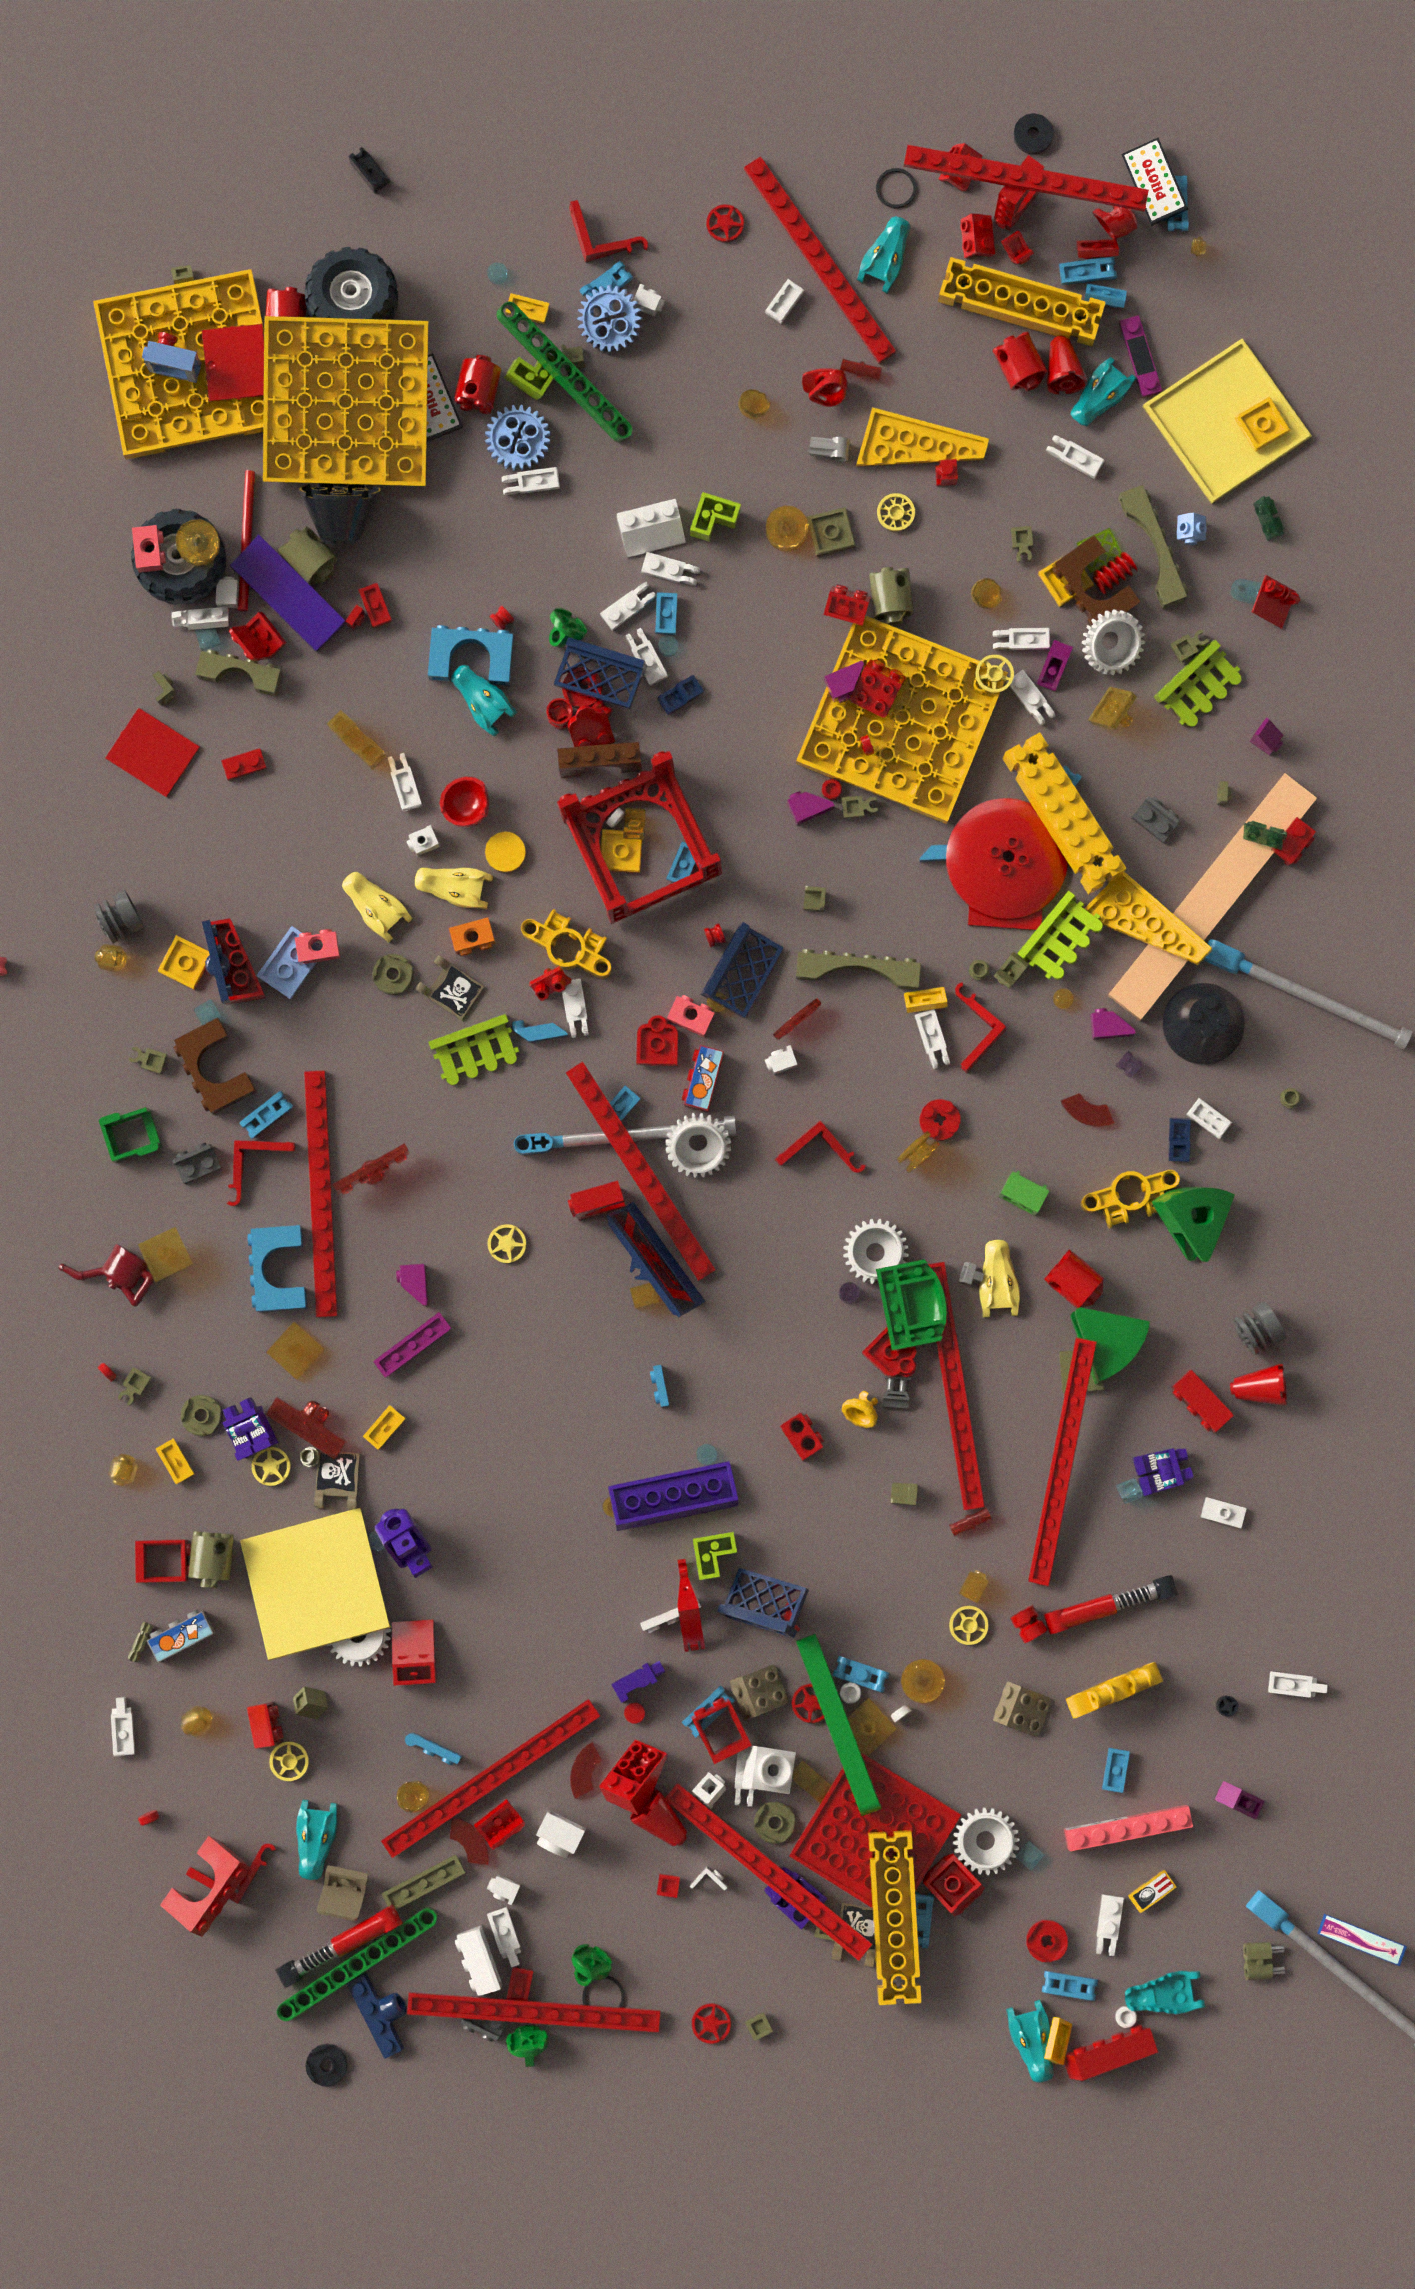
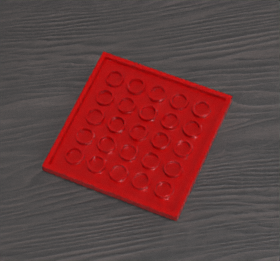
[789,1753,961,1908]

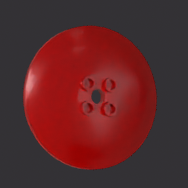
[946,798,1068,920]

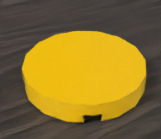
[485,831,526,873]

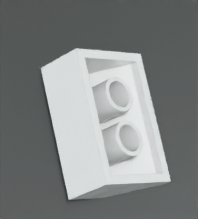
[617,499,686,558]
[455,1925,503,1996]

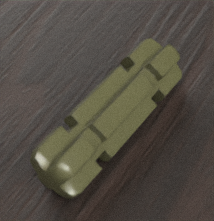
[128,1622,153,1663]

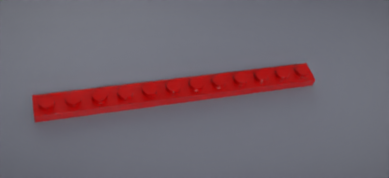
[903,145,1149,212]
[744,156,896,364]
[565,1061,716,1281]
[304,1070,337,1317]
[928,1262,984,1510]
[1028,1337,1097,1586]
[381,1699,600,1858]
[665,1783,873,1961]
[407,1992,660,2032]

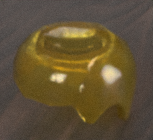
[738,389,770,419]
[971,578,1002,609]
[396,1780,429,1813]

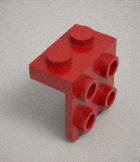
[229,612,287,661]
[850,659,907,718]

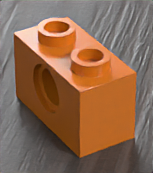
[449,917,496,956]

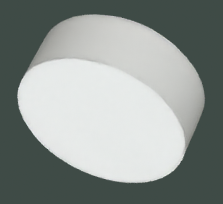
[606,808,625,828]
[840,1682,861,1704]
[891,1705,912,1723]
[1115,2006,1137,2028]

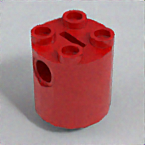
[266,287,306,317]
[992,331,1048,392]
[454,355,502,414]
[1044,1249,1104,1309]

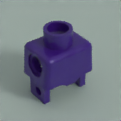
[375,1508,433,1578]

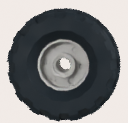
[305,247,398,320]
[131,509,226,605]

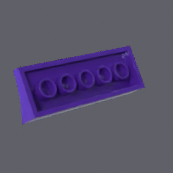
[230,534,345,652]
[608,1461,738,1531]

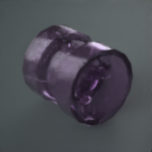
[1115,1050,1144,1079]
[839,1282,860,1304]

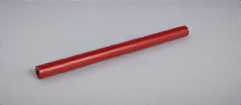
[238,470,255,612]

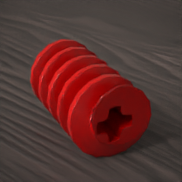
[1093,552,1138,595]

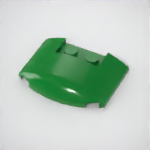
[876,1259,946,1350]

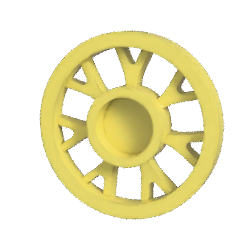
[877,493,915,531]

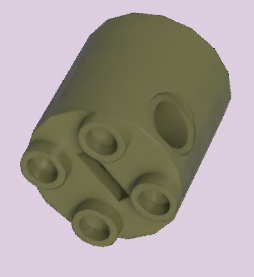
[278,526,338,585]
[869,567,914,625]
[188,1531,234,1588]

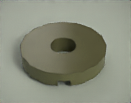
[372,954,414,995]
[180,1395,222,1436]
[754,1801,796,1844]

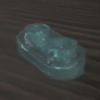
[1230,579,1262,604]

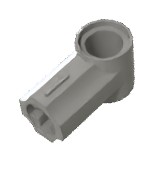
[809,437,850,462]

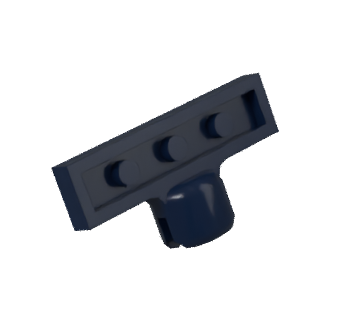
[202,920,233,1004]
[346,1973,407,2059]

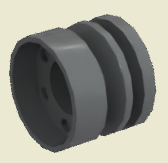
[94,890,145,944]
[1233,1301,1286,1356]

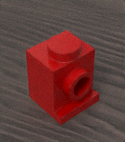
[935,459,958,486]

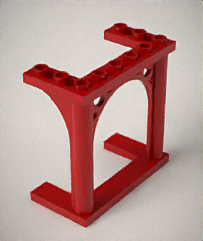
[557,751,722,925]

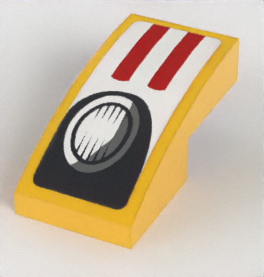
[1128,1870,1176,1913]

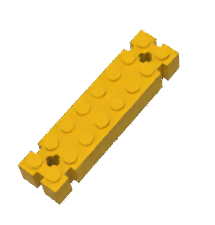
[938,257,1106,346]
[1003,732,1127,895]
[868,1830,921,2005]

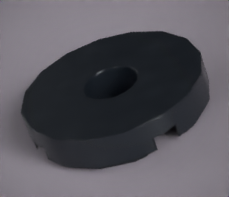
[1013,113,1054,154]
[305,2043,348,2087]

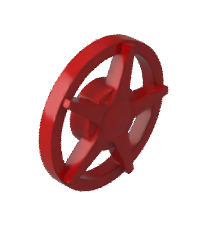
[706,204,744,242]
[792,1684,824,1723]
[692,2003,731,2044]

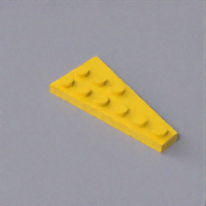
[856,407,989,467]
[1084,872,1212,965]

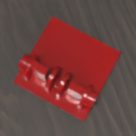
[1252,575,1300,629]

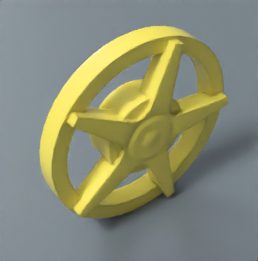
[975,655,1014,693]
[488,1224,526,1263]
[252,1447,291,1486]
[949,1606,988,1645]
[269,1742,309,1781]

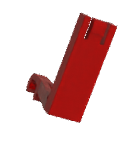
[569,200,648,262]
[955,982,1006,1073]
[774,1121,866,1173]
[226,1140,295,1206]
[677,1559,705,1652]
[186,1844,276,1904]

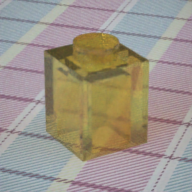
[630,1283,660,1309]
[958,1570,989,1603]

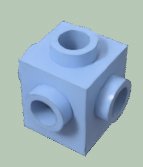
[1177,512,1207,545]

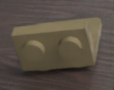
[730,1665,788,1720]
[993,1681,1051,1737]
[317,1865,368,1921]

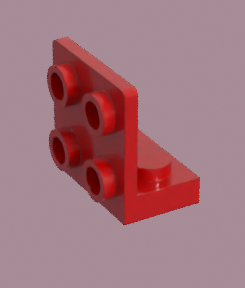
[823,584,871,626]

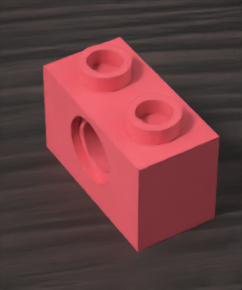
[132,525,166,573]
[295,929,341,965]
[667,995,714,1037]

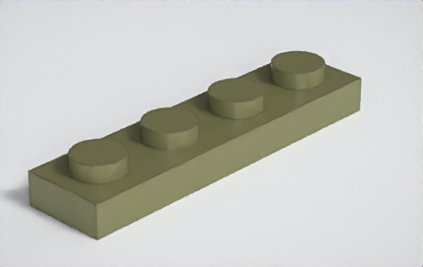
[381,1854,466,1909]

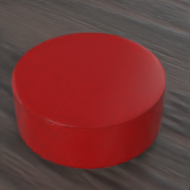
[859,735,874,756]
[822,779,842,800]
[97,1363,117,1382]
[624,1702,645,1724]
[137,1810,160,1826]

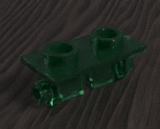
[1253,496,1285,541]
[1243,820,1287,850]

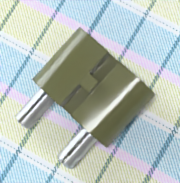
[1243,1942,1285,1980]

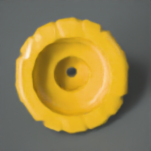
[841,1391,878,1428]

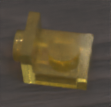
[623,808,646,840]

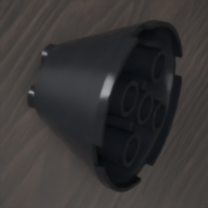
[299,483,381,545]
[1162,983,1245,1065]

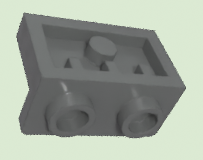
[1131,796,1180,843]
[173,1143,222,1184]
[460,2018,507,2042]

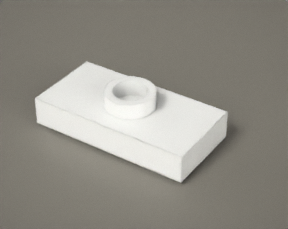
[765,279,805,324]
[1186,1098,1232,1139]
[1201,1497,1247,1528]

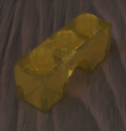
[327,710,386,770]

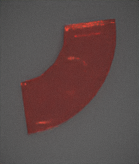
[773,998,821,1040]
[1060,1093,1114,1127]
[570,1742,602,1799]
[450,1817,489,1865]

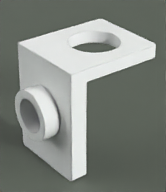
[690,1867,728,1891]

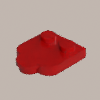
[567,705,615,747]
[636,1015,678,1066]
[862,1327,916,1378]

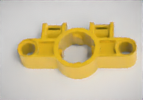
[521,909,612,979]
[1081,1170,1180,1229]
[1066,1662,1163,1719]

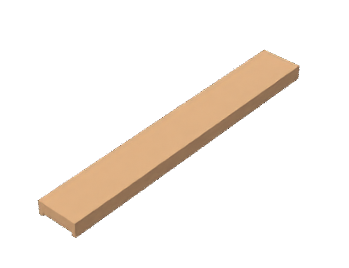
[1108,773,1317,1021]

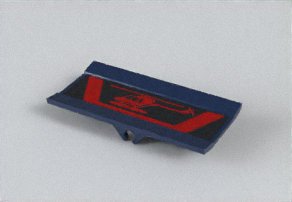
[606,1202,706,1318]

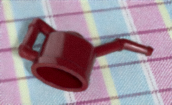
[58,1243,155,1307]

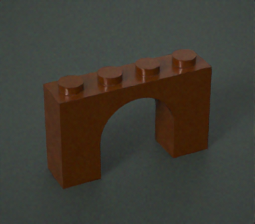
[1052,535,1140,626]
[557,742,642,778]
[173,1017,257,1115]

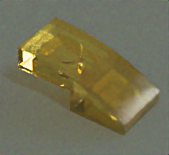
[792,1760,831,1803]

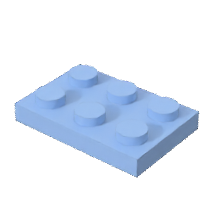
[257,926,322,1000]

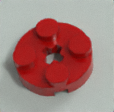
[562,667,603,708]
[919,1099,960,1141]
[1026,1919,1068,1962]

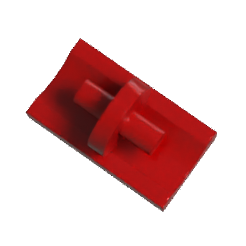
[529,966,571,1001]

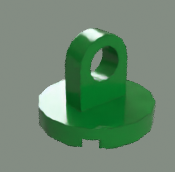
[549,608,587,648]
[571,1944,612,1986]
[506,2025,549,2067]

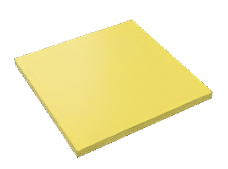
[1143,338,1312,504]
[240,1508,390,1661]

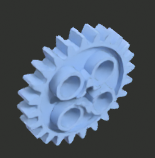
[577,285,643,352]
[485,405,550,471]

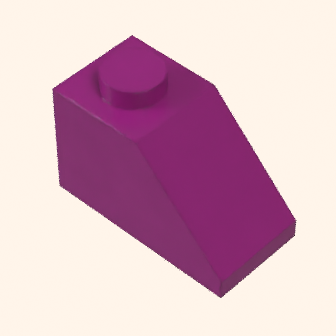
[1037,640,1073,691]
[824,661,864,703]
[1249,717,1283,755]
[787,791,835,825]
[1090,1008,1135,1040]
[396,1264,428,1306]
[1215,1781,1264,1820]

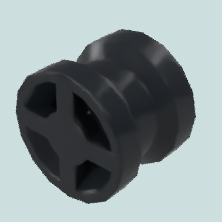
[1216,1695,1238,1717]

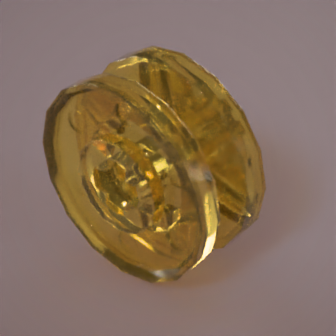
[766,505,808,552]
[176,519,220,566]
[896,1131,940,1173]
[901,1659,945,1703]

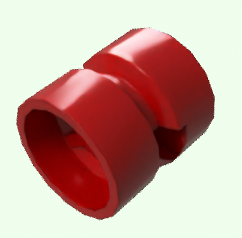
[546,698,574,730]
[1010,1605,1047,1644]

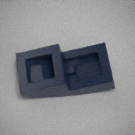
[657,675,704,715]
[1168,1117,1191,1162]

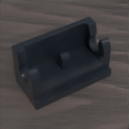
[348,147,390,194]

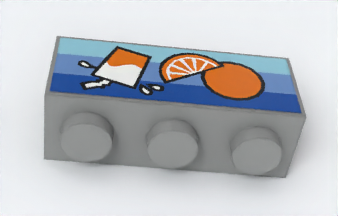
[146,1609,216,1663]

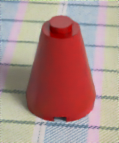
[1047,335,1087,395]
[1230,1364,1287,1406]
[630,1789,687,1847]

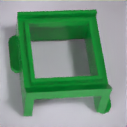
[99,1107,163,1163]

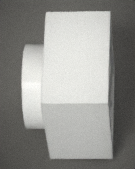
[742,1746,796,1794]
[536,1810,586,1858]

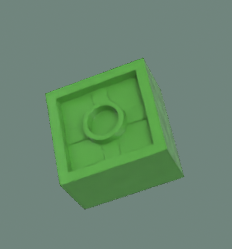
[998,1171,1049,1216]

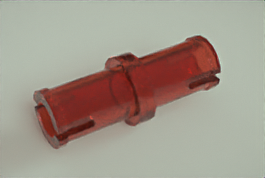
[840,358,882,380]
[949,1507,992,1537]

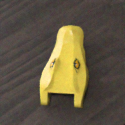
[415,868,493,910]
[342,872,413,943]
[979,1240,1020,1318]

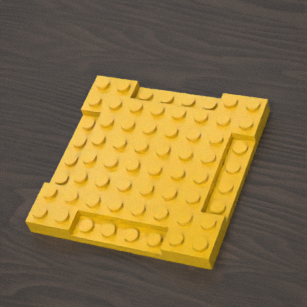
[93,269,264,460]
[263,316,429,486]
[796,616,1008,824]

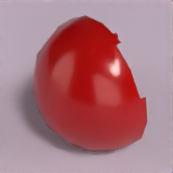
[439,776,489,828]

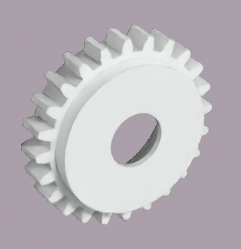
[1082,609,1145,675]
[666,1113,731,1178]
[843,1219,908,1284]
[327,1621,392,1666]
[953,1807,1019,1875]

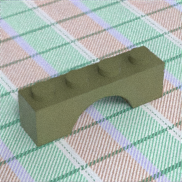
[195,650,282,697]

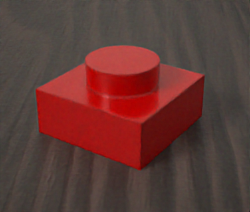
[345,604,365,630]
[657,1873,680,1898]

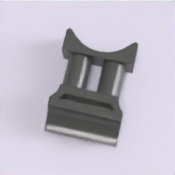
[883,1376,911,1409]

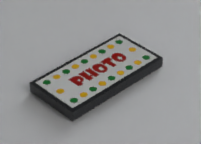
[1121,137,1189,226]
[426,353,463,442]

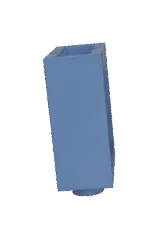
[142,341,201,383]

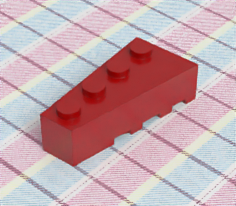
[211,918,266,1005]
[1064,2025,1158,2081]

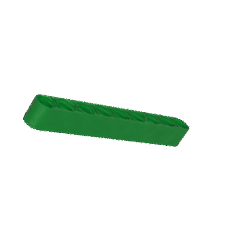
[496,301,633,442]
[796,1633,882,1816]
[277,1907,438,2021]

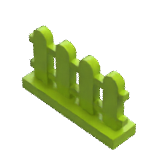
[1154,640,1241,727]
[1017,891,1103,980]
[428,1014,519,1085]

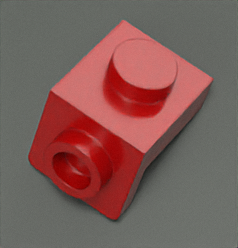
[1001,231,1034,265]

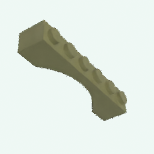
[1118,485,1188,609]
[796,949,921,990]

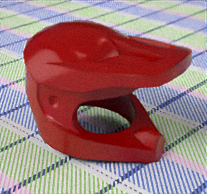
[1092,206,1138,240]
[802,368,848,407]

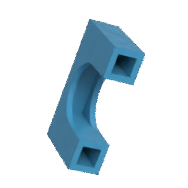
[428,625,514,686]
[248,1225,308,1312]

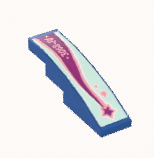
[1317,1914,1407,1966]

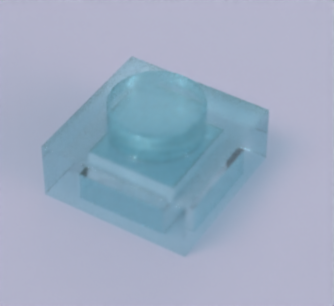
[195,628,221,651]
[193,999,222,1025]
[1116,1478,1143,1504]
[1016,1841,1045,1870]

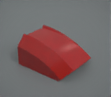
[923,1854,985,1917]

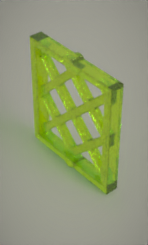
[1076,528,1122,573]

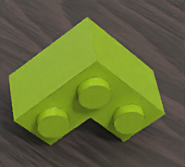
[503,353,554,401]
[690,492,741,542]
[693,1532,737,1580]

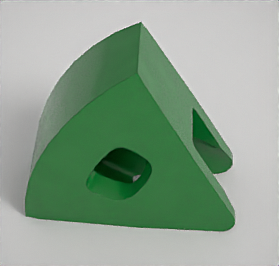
[1152,1187,1235,1262]
[1070,1308,1150,1384]

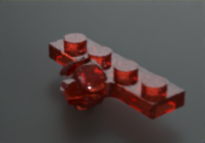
[333,1143,410,1195]
[266,1397,347,1459]

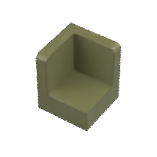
[561,344,585,371]
[803,886,826,912]
[890,1482,918,1505]
[293,1686,328,1719]

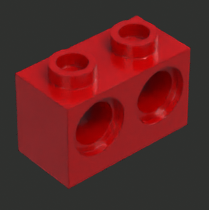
[780,1412,824,1461]

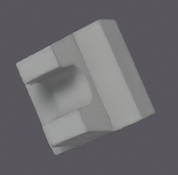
[959,1262,984,1285]

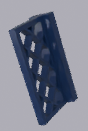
[554,637,647,709]
[700,922,783,1018]
[717,1568,809,1639]

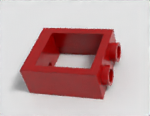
[135,1540,191,1583]
[691,1697,752,1764]

